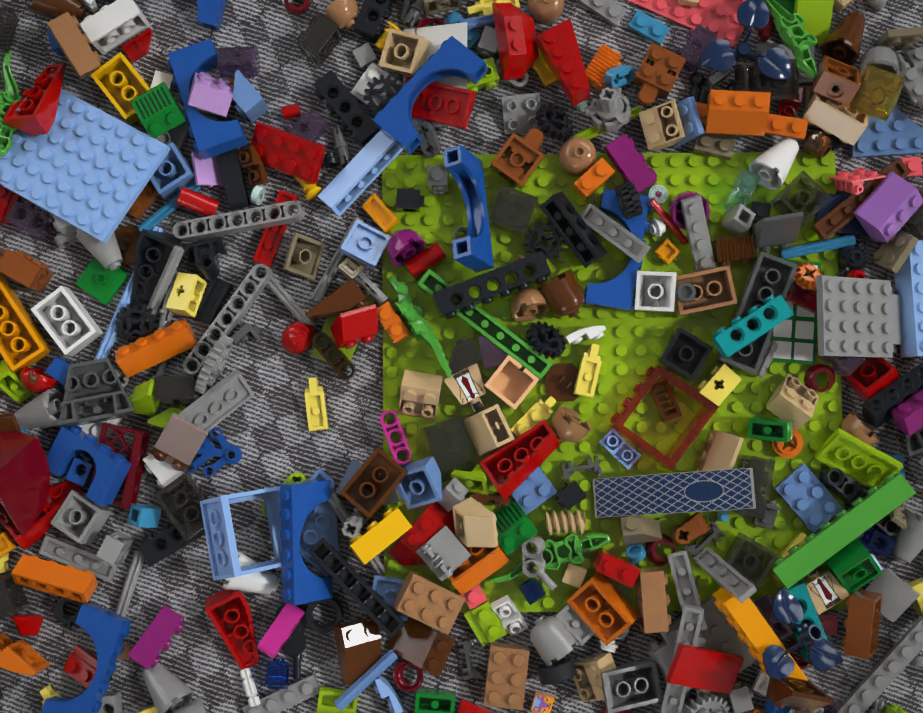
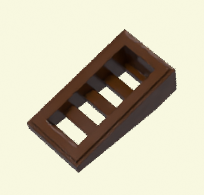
[649,379,682,422]

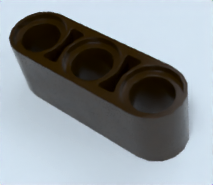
[312,332,357,380]

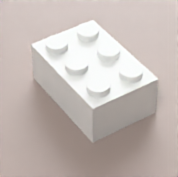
[80,0,151,55]
[31,286,103,356]

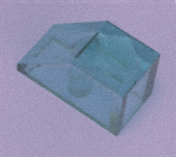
[723,169,761,210]

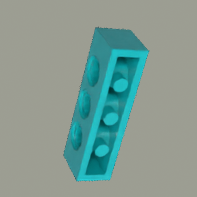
[711,294,794,359]
[778,581,828,666]

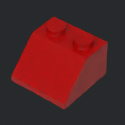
[330,304,378,349]
[841,357,899,402]

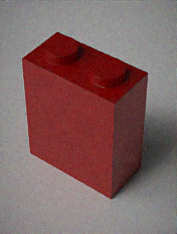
[591,548,641,588]

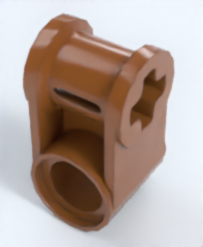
[671,512,711,544]

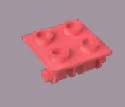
[829,168,886,195]

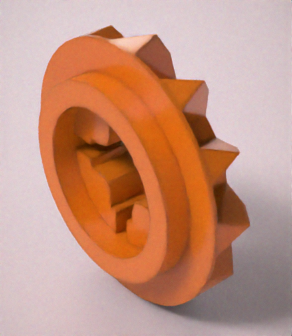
[793,261,822,290]
[772,428,803,458]

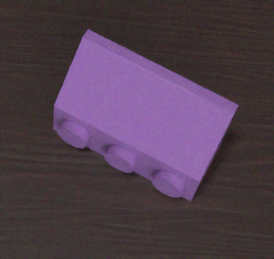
[854,171,923,243]

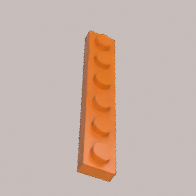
[696,102,808,140]

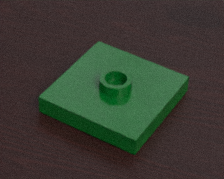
[75,257,130,306]

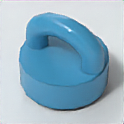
[625,543,646,564]

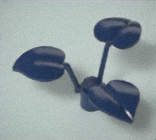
[700,0,791,80]
[763,587,844,680]

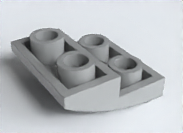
[865,567,920,622]

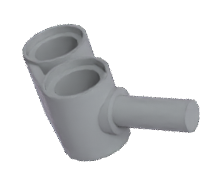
[522,536,557,591]

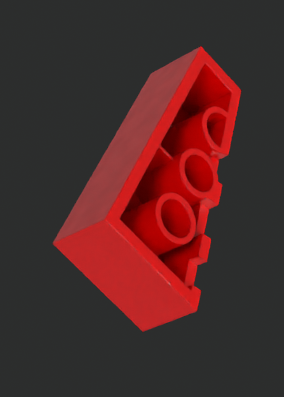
[536,18,590,107]
[479,420,560,501]

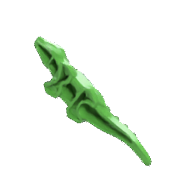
[763,0,818,79]
[0,51,23,157]
[389,276,452,378]
[491,533,611,583]

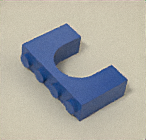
[47,425,132,506]

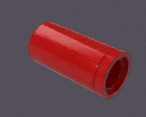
[176,187,219,217]
[405,242,447,279]

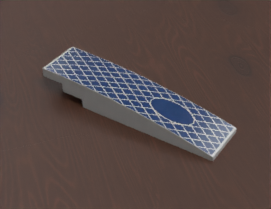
[593,468,756,518]

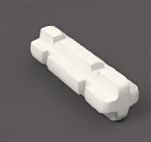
[239,668,260,707]

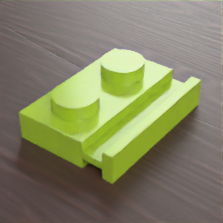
[464,599,507,647]
[317,687,358,713]

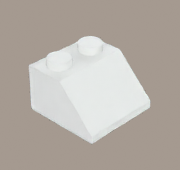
[635,271,677,312]

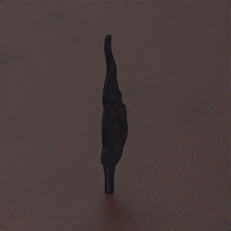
[275,557,306,679]

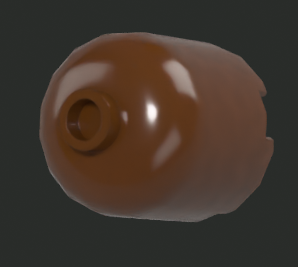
[537,269,585,318]

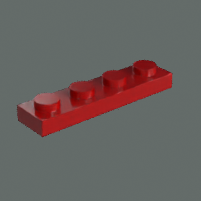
[253,190,299,268]

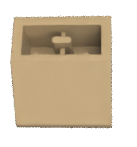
[638,100,685,151]
[398,370,443,419]
[766,373,819,431]
[463,404,515,455]
[452,497,498,548]
[573,652,616,702]

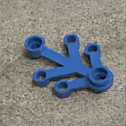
[186,427,242,477]

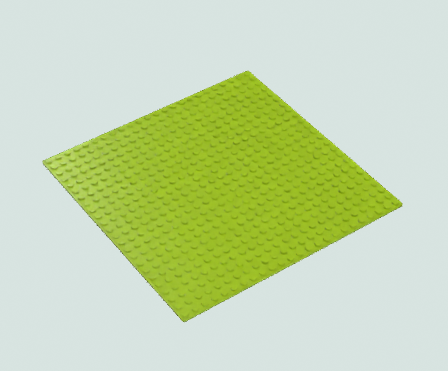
[382,151,847,613]

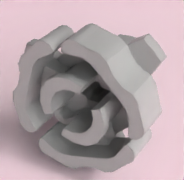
[585,87,631,133]

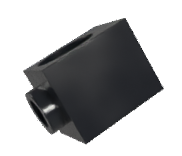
[396,189,424,212]
[555,480,587,510]

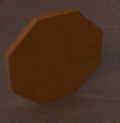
[114,225,141,266]
[545,363,579,402]

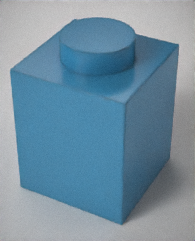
[127,503,161,528]

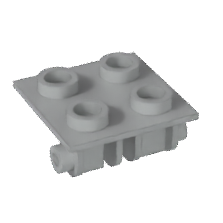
[501,92,542,134]
[416,525,471,581]

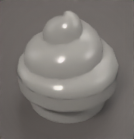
[868,0,888,12]

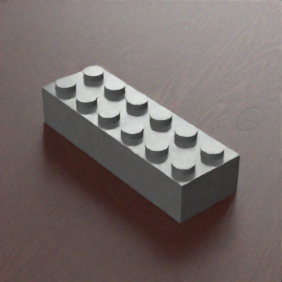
[715,251,798,375]

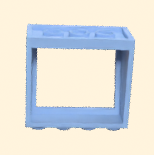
[200,486,282,581]

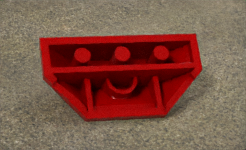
[492,3,539,80]
[388,502,455,566]

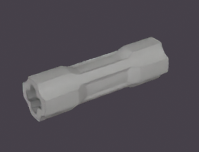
[341,507,369,538]

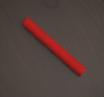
[648,198,689,245]

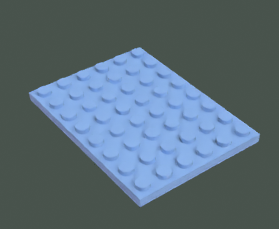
[0,89,171,244]

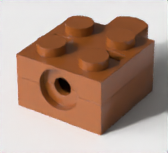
[632,42,686,106]
[813,55,861,106]
[490,128,545,190]
[0,248,54,292]

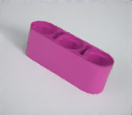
[380,410,412,465]
[257,604,305,659]

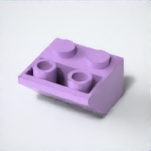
[188,72,233,117]

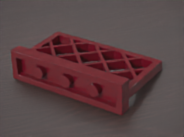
[90,422,151,509]

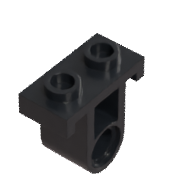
[184,237,227,280]

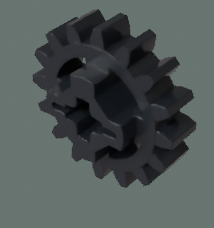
[363,74,403,114]
[535,103,575,142]
[523,222,565,263]
[115,302,159,342]
[525,321,566,360]

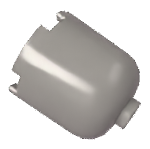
[860,46,900,94]
[530,616,579,667]

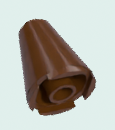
[28,0,86,20]
[821,11,866,65]

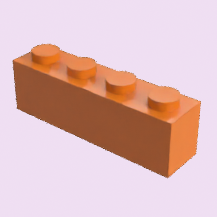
[115,319,197,378]
[11,554,98,604]

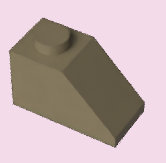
[620,515,662,545]

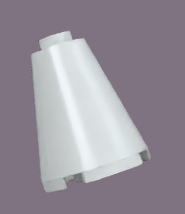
[749,138,799,190]
[222,551,279,595]

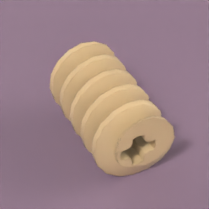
[545,509,586,536]

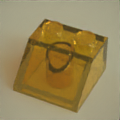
[850,65,905,121]

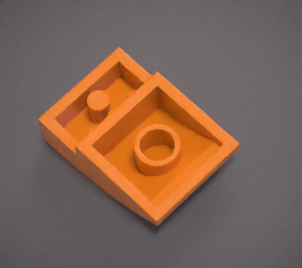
[0,632,51,675]

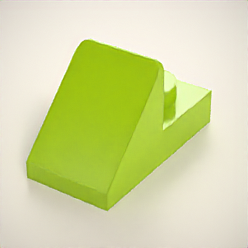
[451,464,490,495]

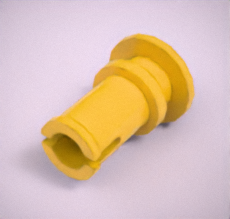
[374,21,401,51]
[295,177,322,200]

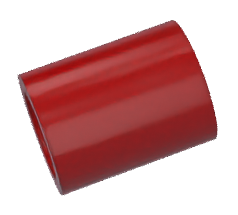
[281,103,301,120]

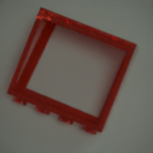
[609,364,719,470]

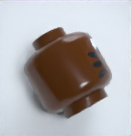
[802,130,832,158]

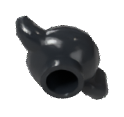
[837,240,868,277]

